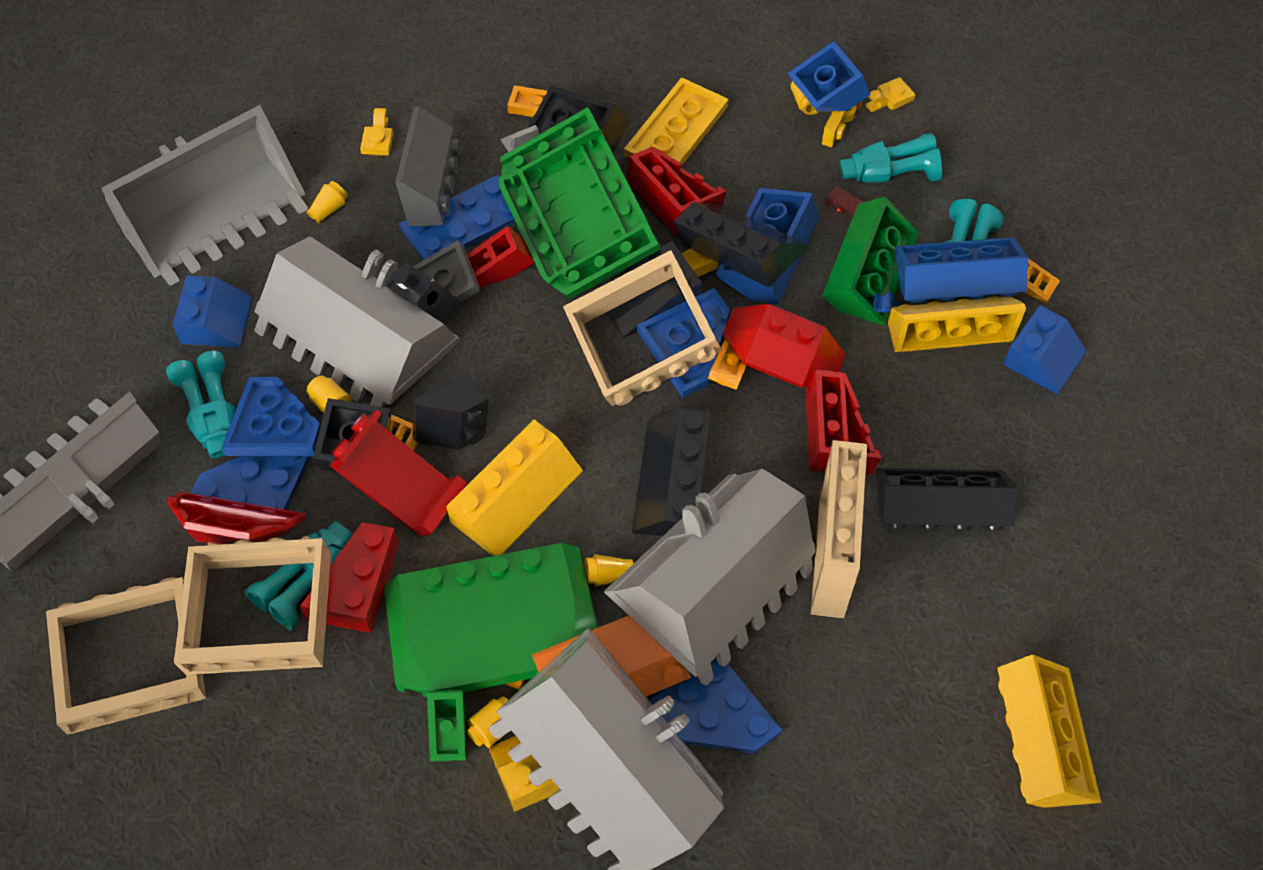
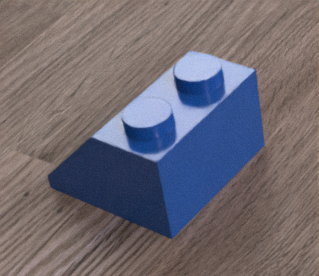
[788,41,870,112]
[173,275,253,348]
[1003,305,1087,395]

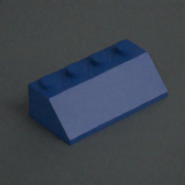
[716,188,820,304]
[895,237,1028,303]

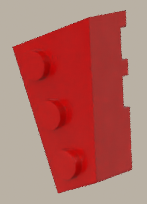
[626,146,727,236]
[805,370,882,475]
[300,522,399,633]

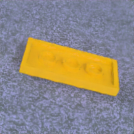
[624,77,729,167]

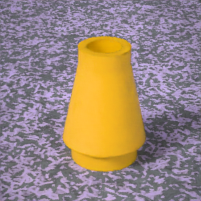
[306,181,349,224]
[584,554,633,587]

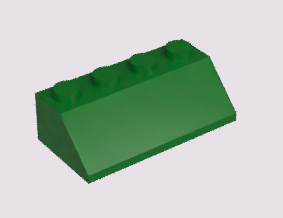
[822,197,919,326]

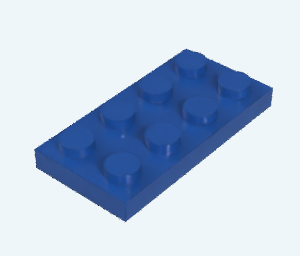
[399,175,516,260]

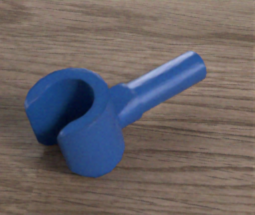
[873,292,903,312]

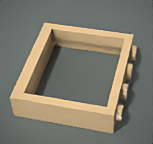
[563,250,722,406]
[810,440,867,619]
[174,536,331,675]
[46,577,206,735]

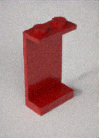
[329,410,467,537]

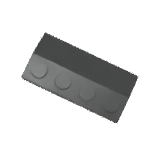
[395,106,462,227]

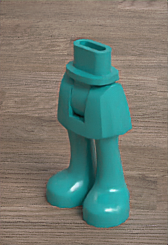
[839,133,942,183]
[945,199,1004,242]
[166,351,235,458]
[244,521,353,631]

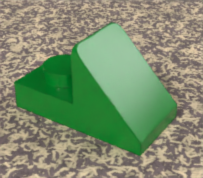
[427,690,467,762]

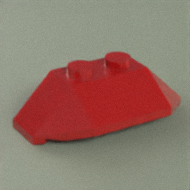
[723,304,845,388]
[168,491,306,546]

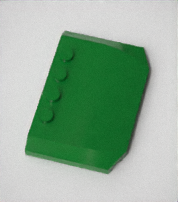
[499,107,661,299]
[384,543,597,697]

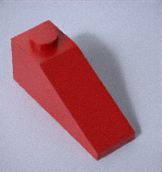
[467,226,534,288]

